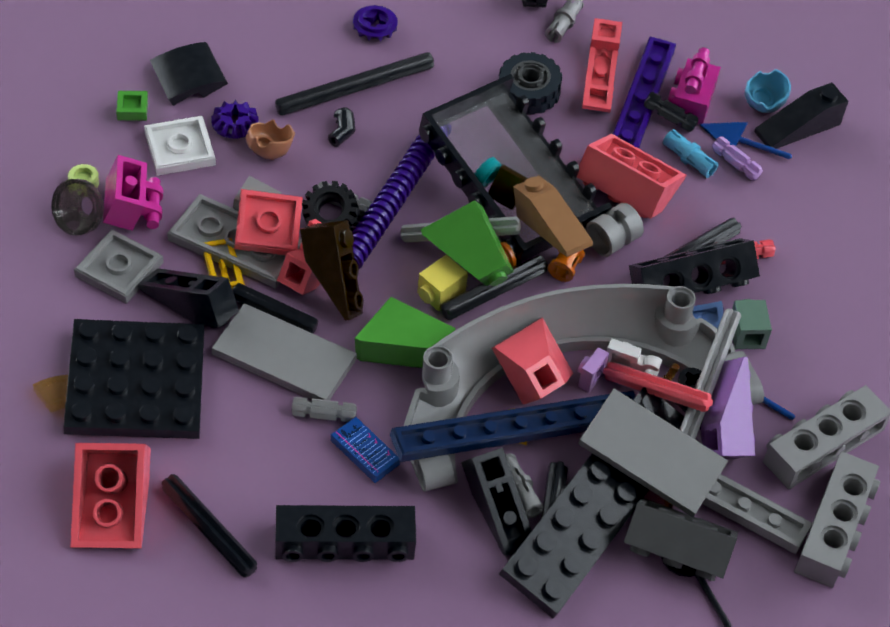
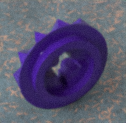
[353,5,398,42]
[211,99,259,139]

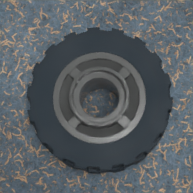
[499,52,562,115]

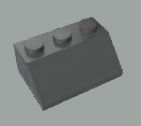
[624,498,738,581]

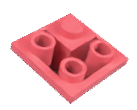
[492,317,574,405]

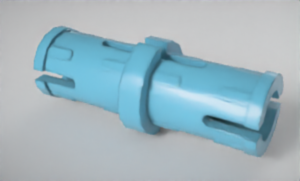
[663,129,719,178]

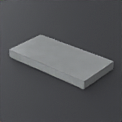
[167,194,302,289]
[212,303,357,400]
[578,389,728,517]

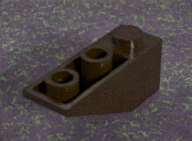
[300,220,364,321]

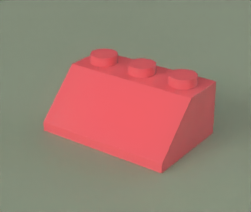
[577,134,686,219]

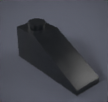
[754,82,849,149]
[138,268,239,328]
[461,447,532,556]

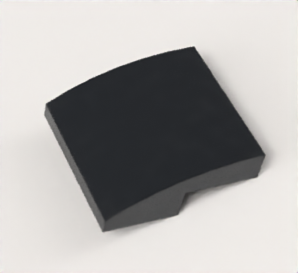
[150,42,228,106]

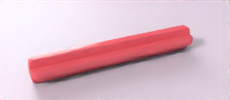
[603,362,713,412]

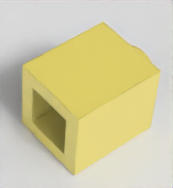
[417,254,468,311]

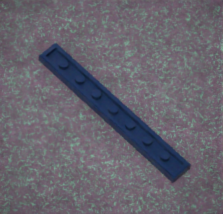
[390,390,636,462]

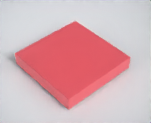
[234,189,303,256]

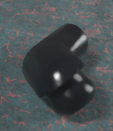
[328,107,356,147]

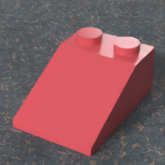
[70,443,151,549]

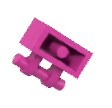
[668,47,721,125]
[103,155,163,231]

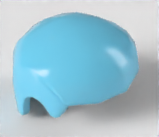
[744,69,791,113]

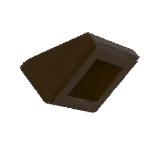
[488,164,528,210]

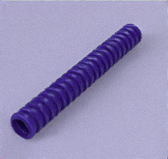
[352,124,452,269]

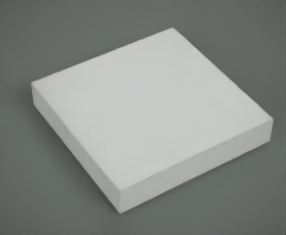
[144,116,216,176]

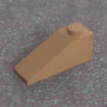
[513,175,593,257]

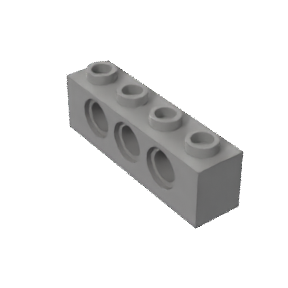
[763,385,890,490]
[794,451,881,588]

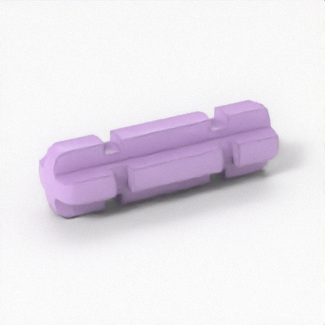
[712,137,763,181]

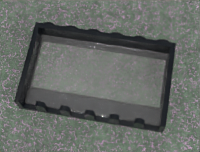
[419,74,612,266]

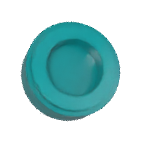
[474,157,502,187]

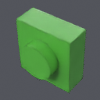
[116,91,148,121]

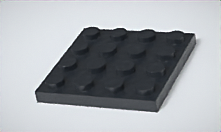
[63,319,205,439]

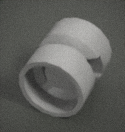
[585,203,644,257]

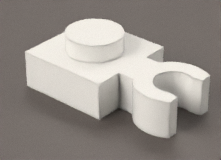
[607,338,662,376]

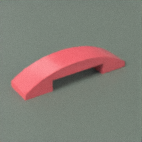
[582,18,622,113]

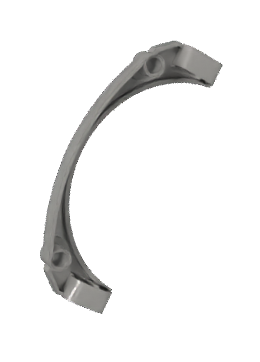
[404,284,764,492]

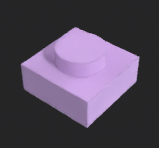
[577,347,609,393]

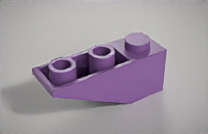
[701,357,755,459]

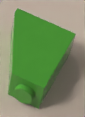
[420,200,514,286]
[355,297,455,368]

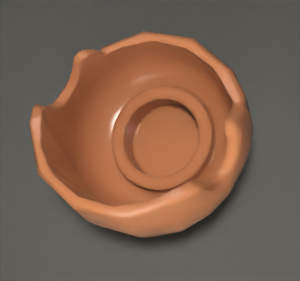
[246,119,295,160]

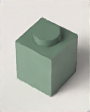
[732,299,772,349]

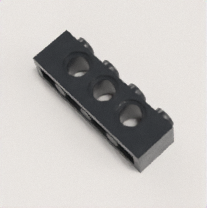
[629,238,760,294]
[275,505,416,562]

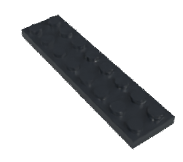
[499,387,685,618]

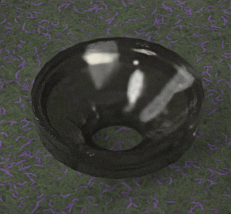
[51,179,104,236]

